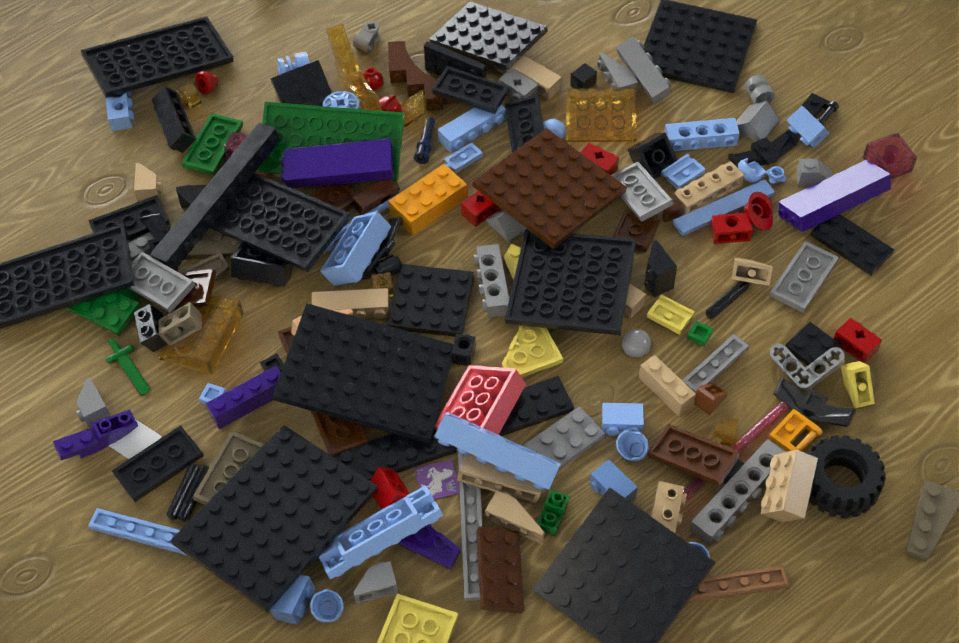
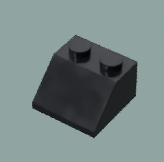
[627,132,677,179]
[644,240,677,297]

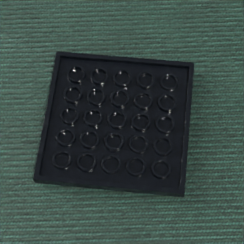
[643,0,757,93]
[505,229,636,336]
[532,488,716,643]

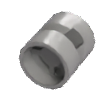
[745,74,775,104]

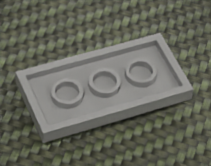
[611,162,673,222]
[769,241,839,313]
[128,252,195,313]
[523,406,605,470]

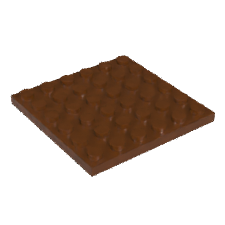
[472,128,627,249]

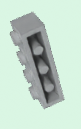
[616,36,672,105]

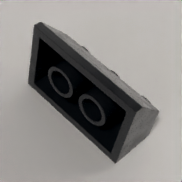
[231,243,293,287]

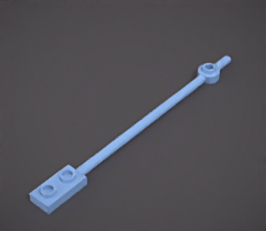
[324,142,483,252]

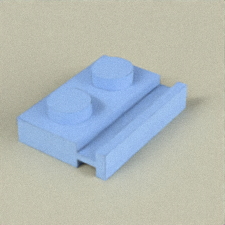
[661,154,706,189]

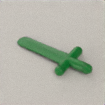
[106,338,150,395]

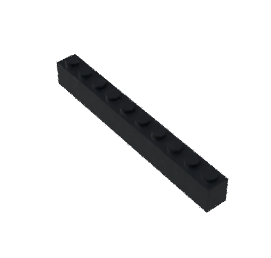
[150,123,281,270]

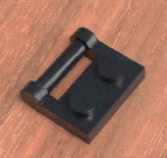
[800,93,839,126]

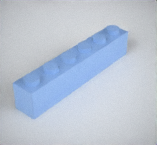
[434,412,560,490]

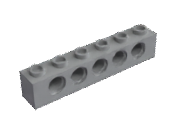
[690,439,785,546]

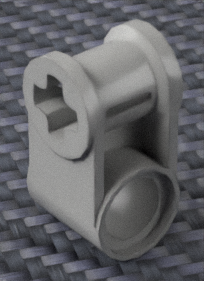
[353,21,380,53]

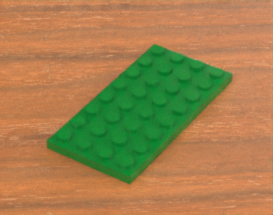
[257,102,405,184]

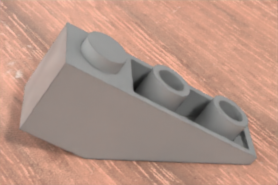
[597,52,638,100]

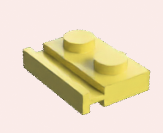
[647,294,695,335]

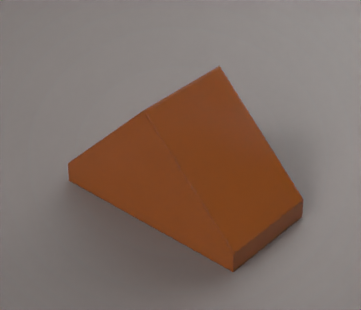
[694,383,729,415]

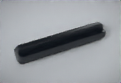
[705,281,749,319]
[166,463,199,520]
[177,465,210,522]

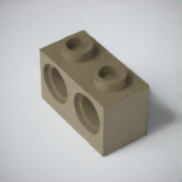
[159,302,202,346]

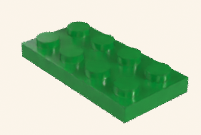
[181,113,244,176]
[65,291,141,336]

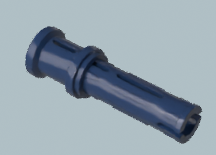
[414,117,435,164]

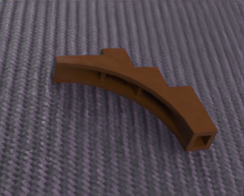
[388,41,459,111]

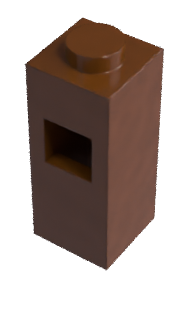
[352,179,400,215]

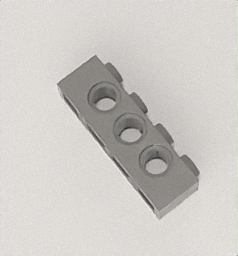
[474,244,509,318]

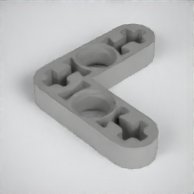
[770,344,845,391]

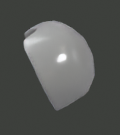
[622,329,651,358]

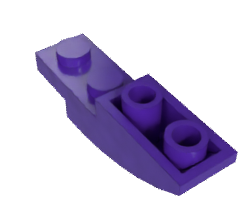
[53,410,138,461]

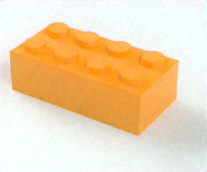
[388,164,468,236]

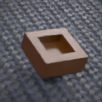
[662,202,684,222]

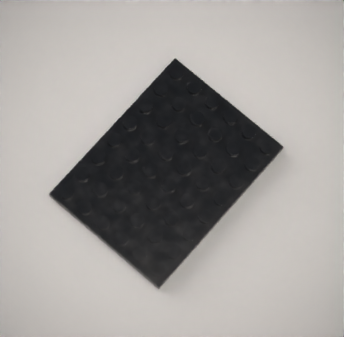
[272,303,454,443]
[171,425,378,613]

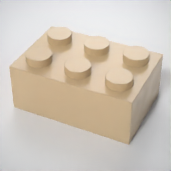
[760,449,818,522]

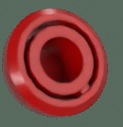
[360,67,384,90]
[195,71,218,95]

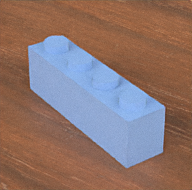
[438,105,506,153]

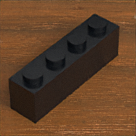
[151,86,196,153]

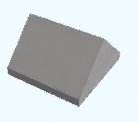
[736,101,780,141]
[486,209,527,243]

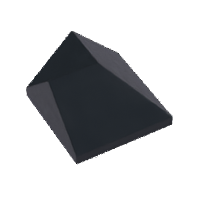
[176,185,207,208]

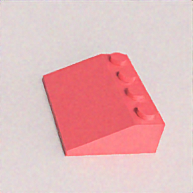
[434,365,526,435]

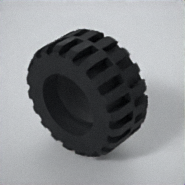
[808,435,886,518]

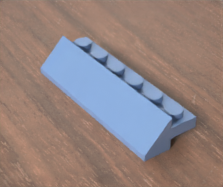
[318,486,443,579]

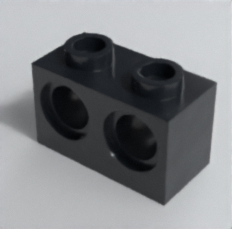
[134,304,168,352]

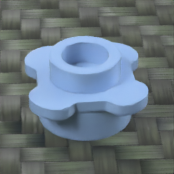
[766,166,786,184]

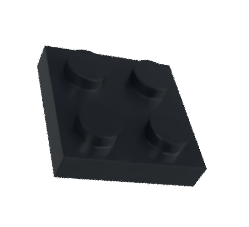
[785,322,841,372]

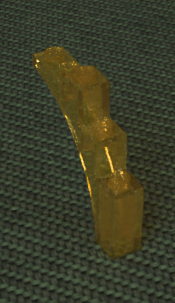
[326,24,382,111]

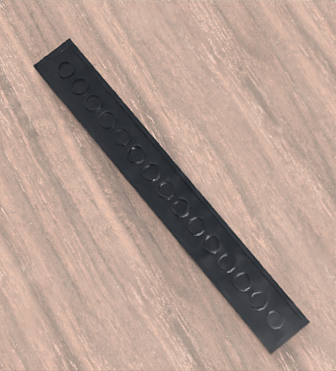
[333,376,574,481]

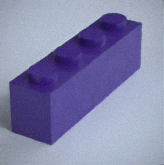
[206,366,281,429]

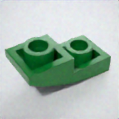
[537,490,570,536]

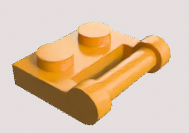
[768,409,823,452]

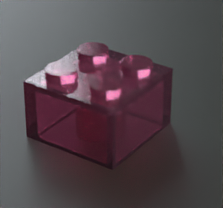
[863,133,917,179]

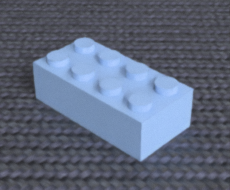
[320,211,391,286]

